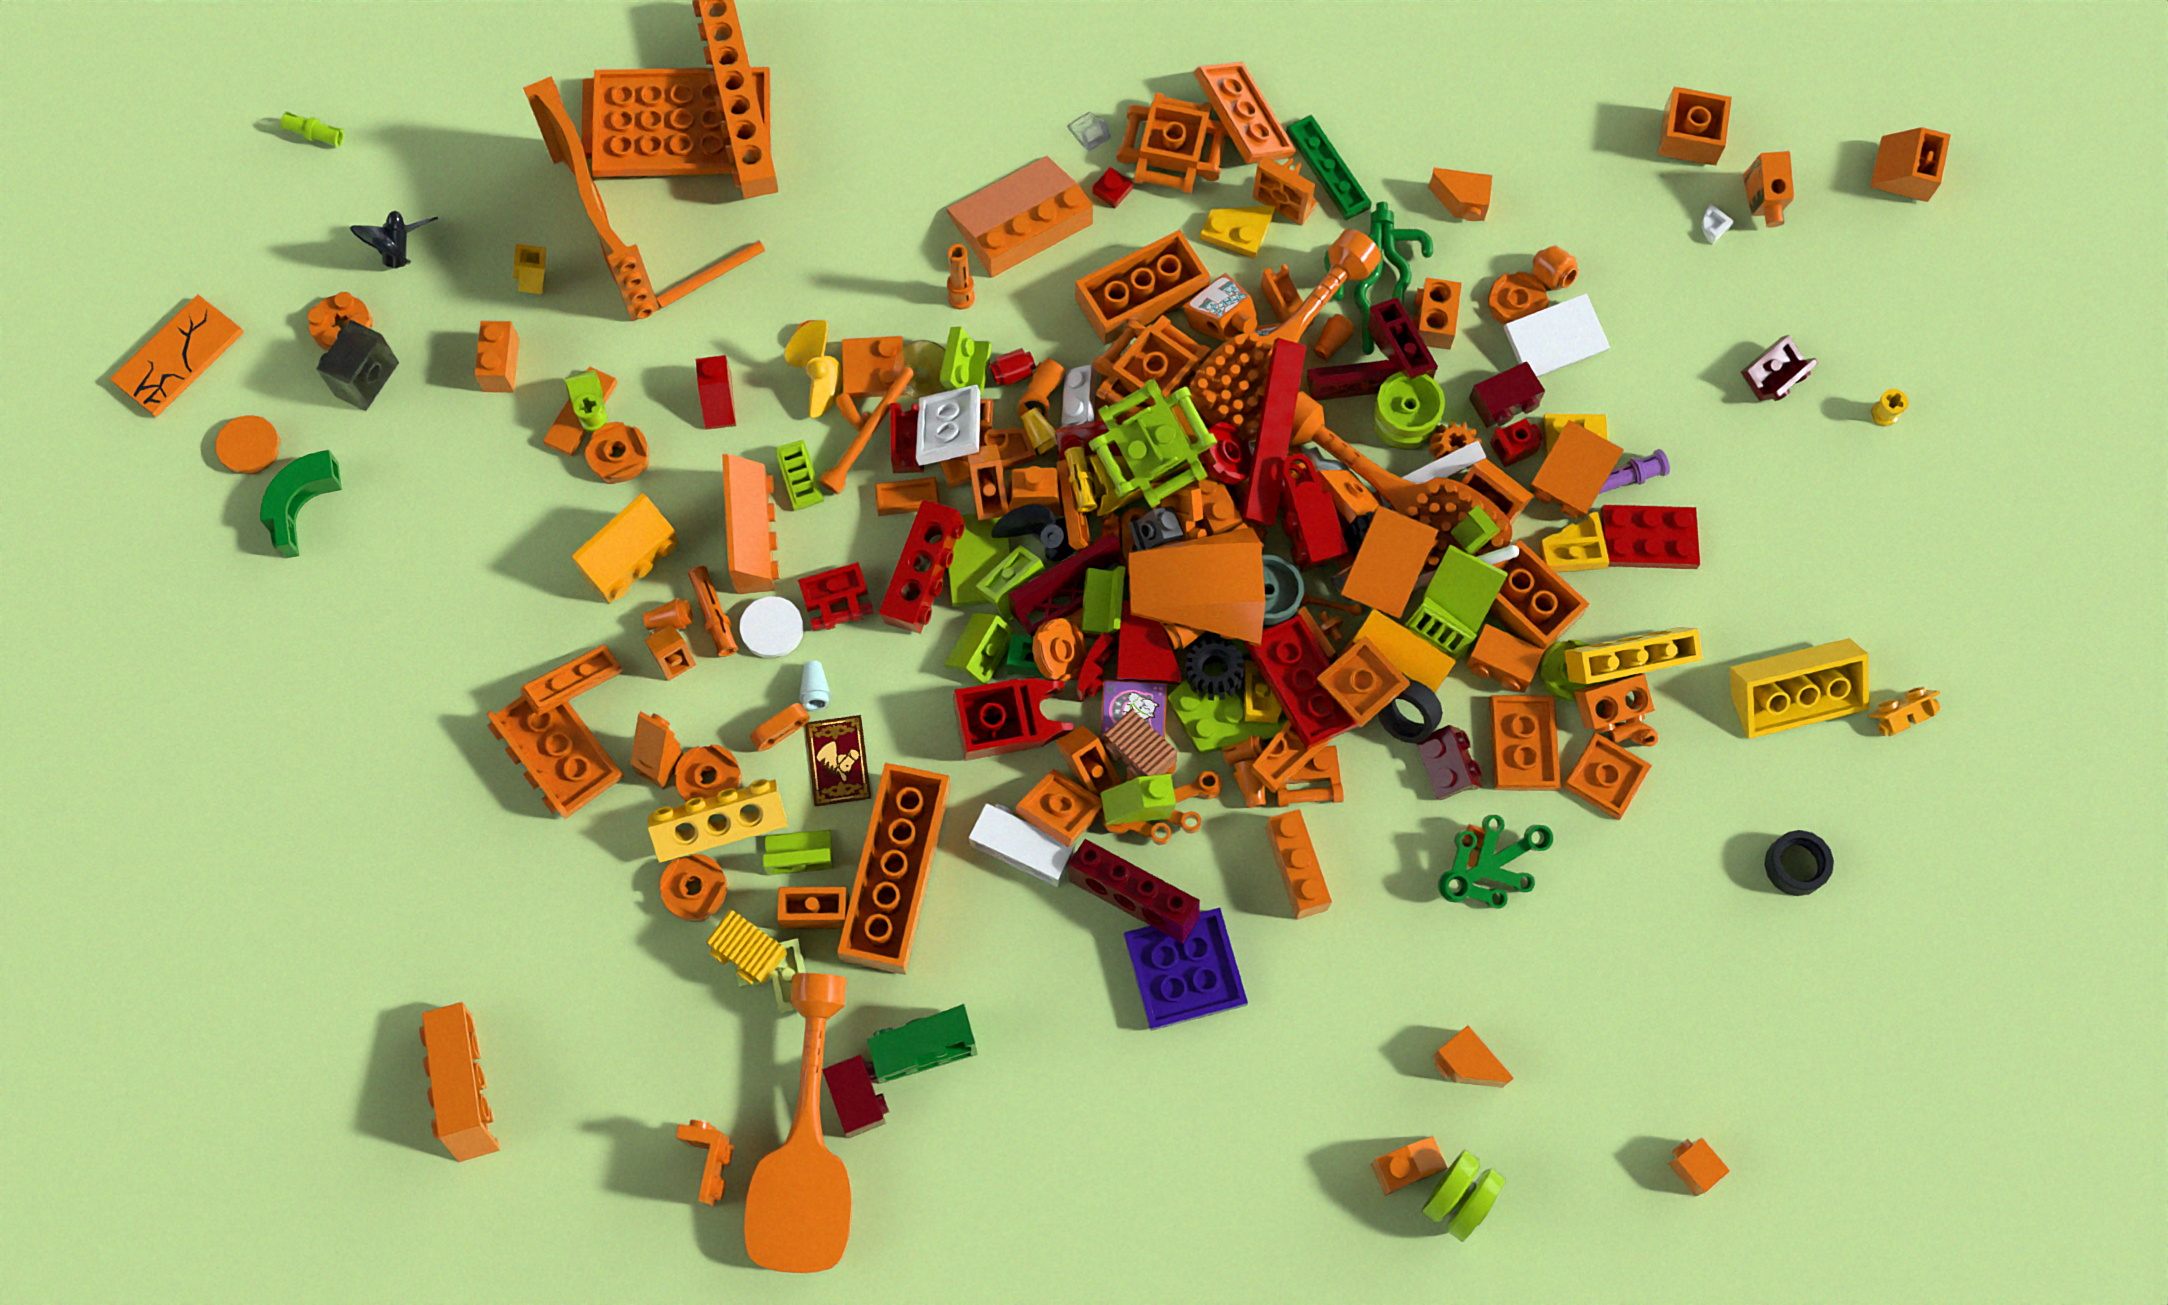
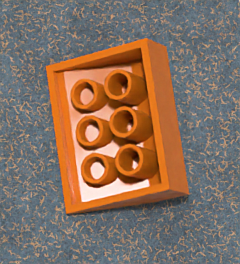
[946,156,1093,278]

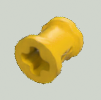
[1871,389,1909,426]

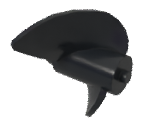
[350,211,438,268]
[991,503,1089,562]

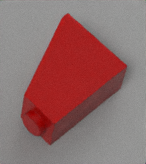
[1116,597,1182,685]

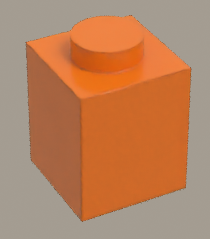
[1668,1138,1730,1196]

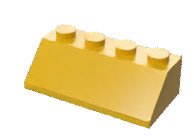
[1730,638,1869,739]

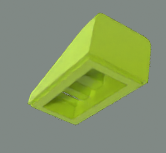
[775,440,824,511]
[1404,596,1477,660]

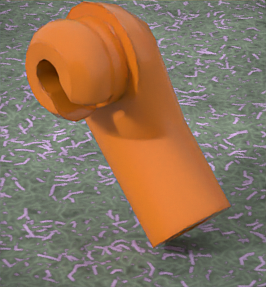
[1608,721,1659,747]

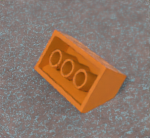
[722,454,780,594]

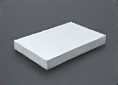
[1503,293,1610,378]
[916,385,980,466]

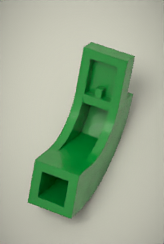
[260,450,342,558]

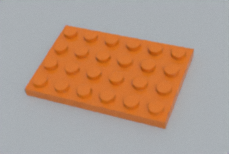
[592,67,771,177]

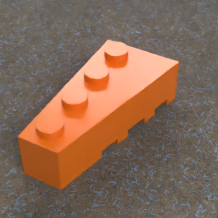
[419,1002,500,1162]

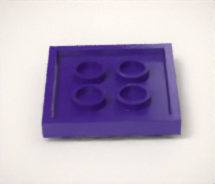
[1124,908,1248,1031]

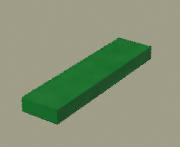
[1286,114,1372,220]

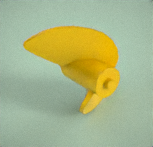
[785,320,843,418]

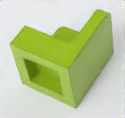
[1451,505,1500,555]

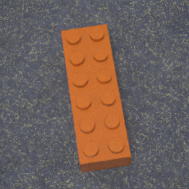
[837,762,951,975]

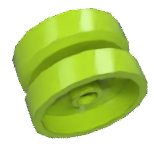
[1372,371,1445,450]
[1421,1149,1506,1242]

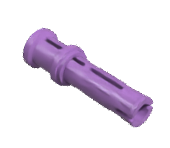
[1599,449,1670,494]

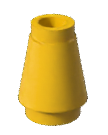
[1021,408,1057,455]

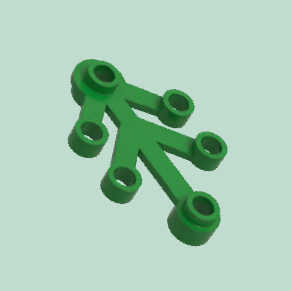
[1438,815,1553,909]

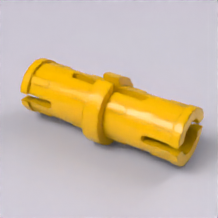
[1064,447,1098,512]

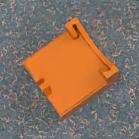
[1252,156,1317,226]

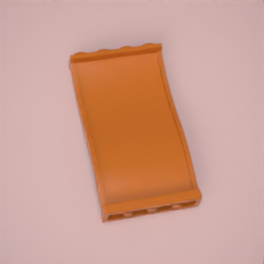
[523,76,660,322]

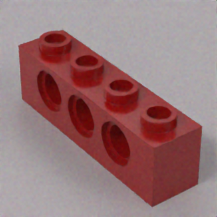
[878,499,965,634]

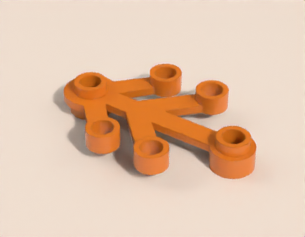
[1102,763,1222,845]

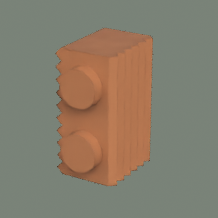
[1103,709,1177,779]

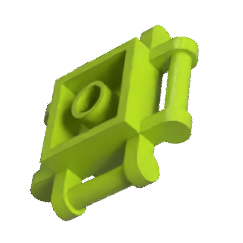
[1088,378,1217,508]

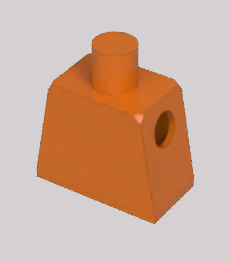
[1005,466,1065,516]

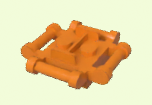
[1116,92,1229,194]
[1092,316,1212,417]

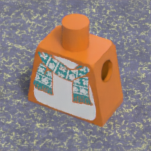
[1183,273,1257,341]

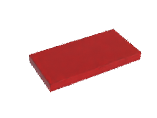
[1244,614,1359,750]

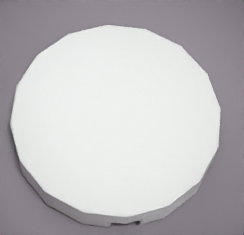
[739,596,803,659]

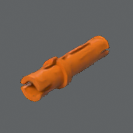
[687,565,738,657]

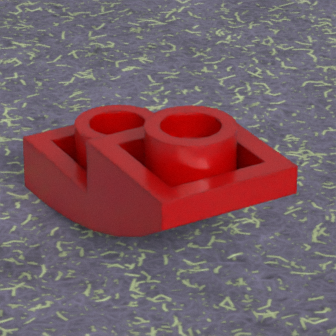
[1077,631,1114,702]

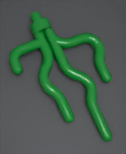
[1324,202,1433,355]

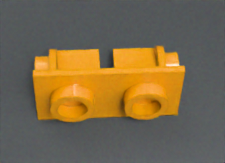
[1868,687,1940,736]

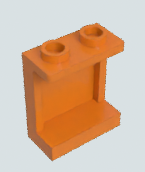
[1530,420,1624,519]

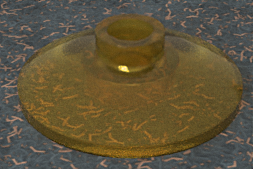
[893,340,947,400]

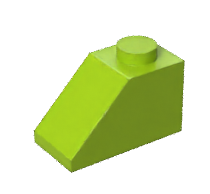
[1100,774,1176,825]

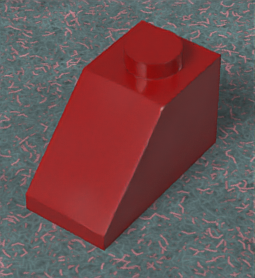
[695,355,736,430]

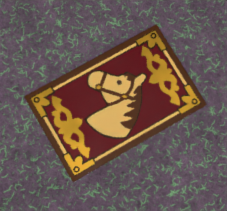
[805,715,871,807]

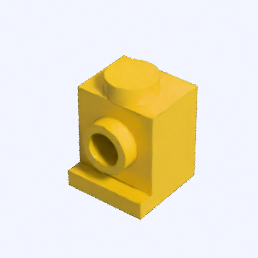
[513,244,546,294]

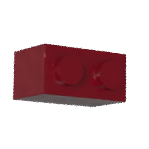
[1469,361,1545,428]
[822,1054,889,1139]

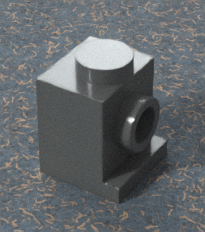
[1128,506,1183,551]

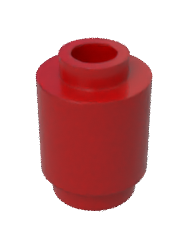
[989,348,1036,386]

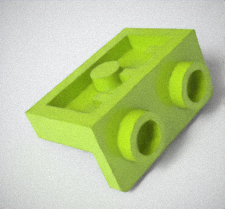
[939,326,992,397]

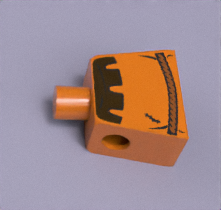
[1743,151,1794,228]

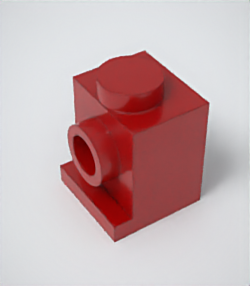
[1490,418,1542,468]

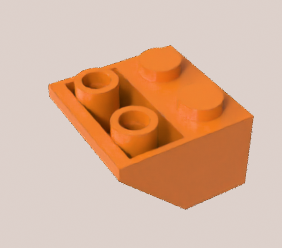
[1870,127,1951,202]

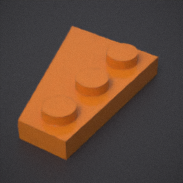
[938,428,1036,489]

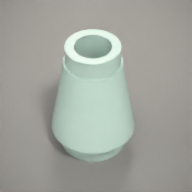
[799,661,831,711]

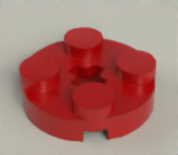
[1201,422,1254,485]

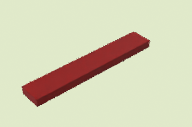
[1242,337,1307,527]

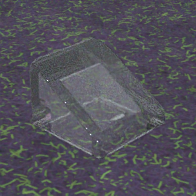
[1067,111,1111,151]

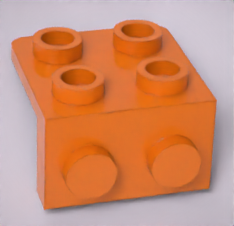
[676,1120,734,1208]

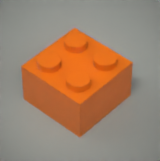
[1658,87,1732,166]

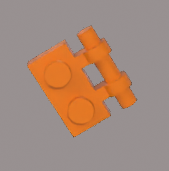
[1151,482,1207,541]

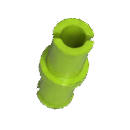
[280,111,344,147]

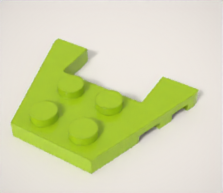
[1167,638,1288,754]

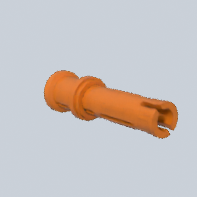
[947,244,975,310]

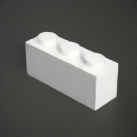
[969,803,1075,887]

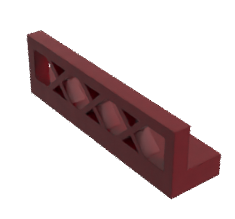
[1306,360,1436,401]
[1008,532,1129,637]

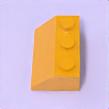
[571,492,679,604]
[1353,608,1456,693]

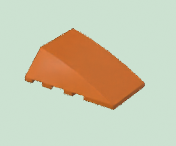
[1128,527,1265,647]

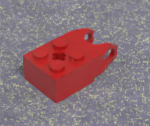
[1279,453,1348,573]
[952,678,1074,761]

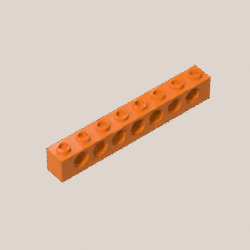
[692,0,778,199]

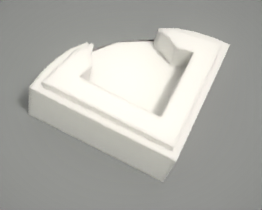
[1702,203,1734,245]

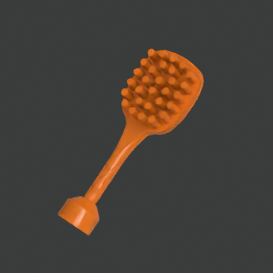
[1188,229,1382,443]
[1289,391,1513,572]
[744,973,852,1273]

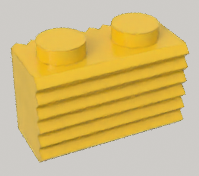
[706,909,787,986]

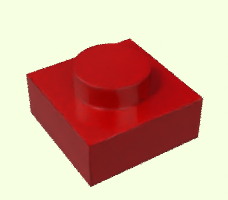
[1092,167,1133,209]

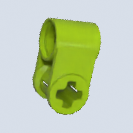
[565,370,608,432]

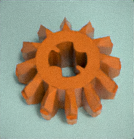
[1428,420,1482,474]

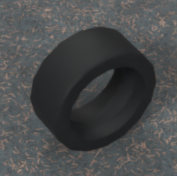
[1377,679,1443,743]
[1764,830,1834,896]

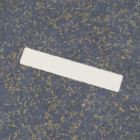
[1376,441,1486,506]

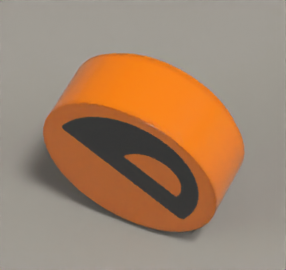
[1018,392,1049,419]

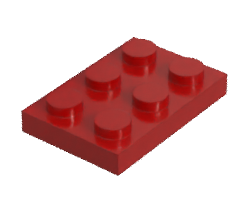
[1601,504,1700,569]

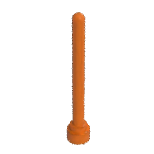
[819,367,913,495]

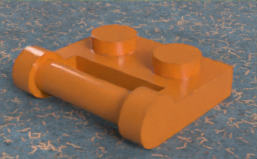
[1276,746,1344,808]

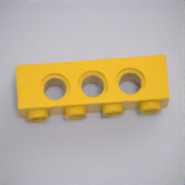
[1564,627,1703,684]
[648,779,788,863]

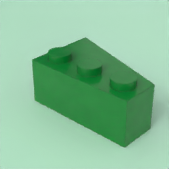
[867,1004,978,1084]

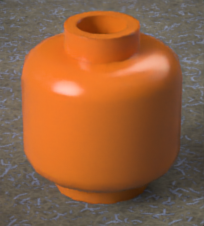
[1533,246,1579,290]

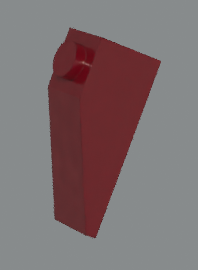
[1367,297,1438,380]

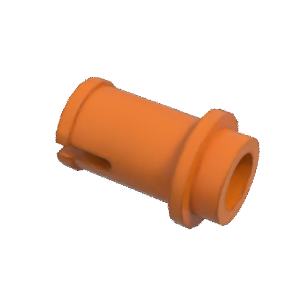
[1222,735,1266,767]

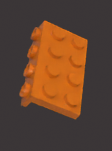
[486,695,624,819]

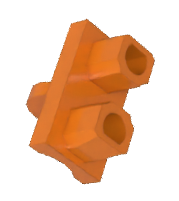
[1297,606,1344,663]

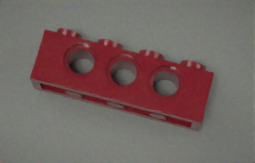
[1067,839,1200,943]

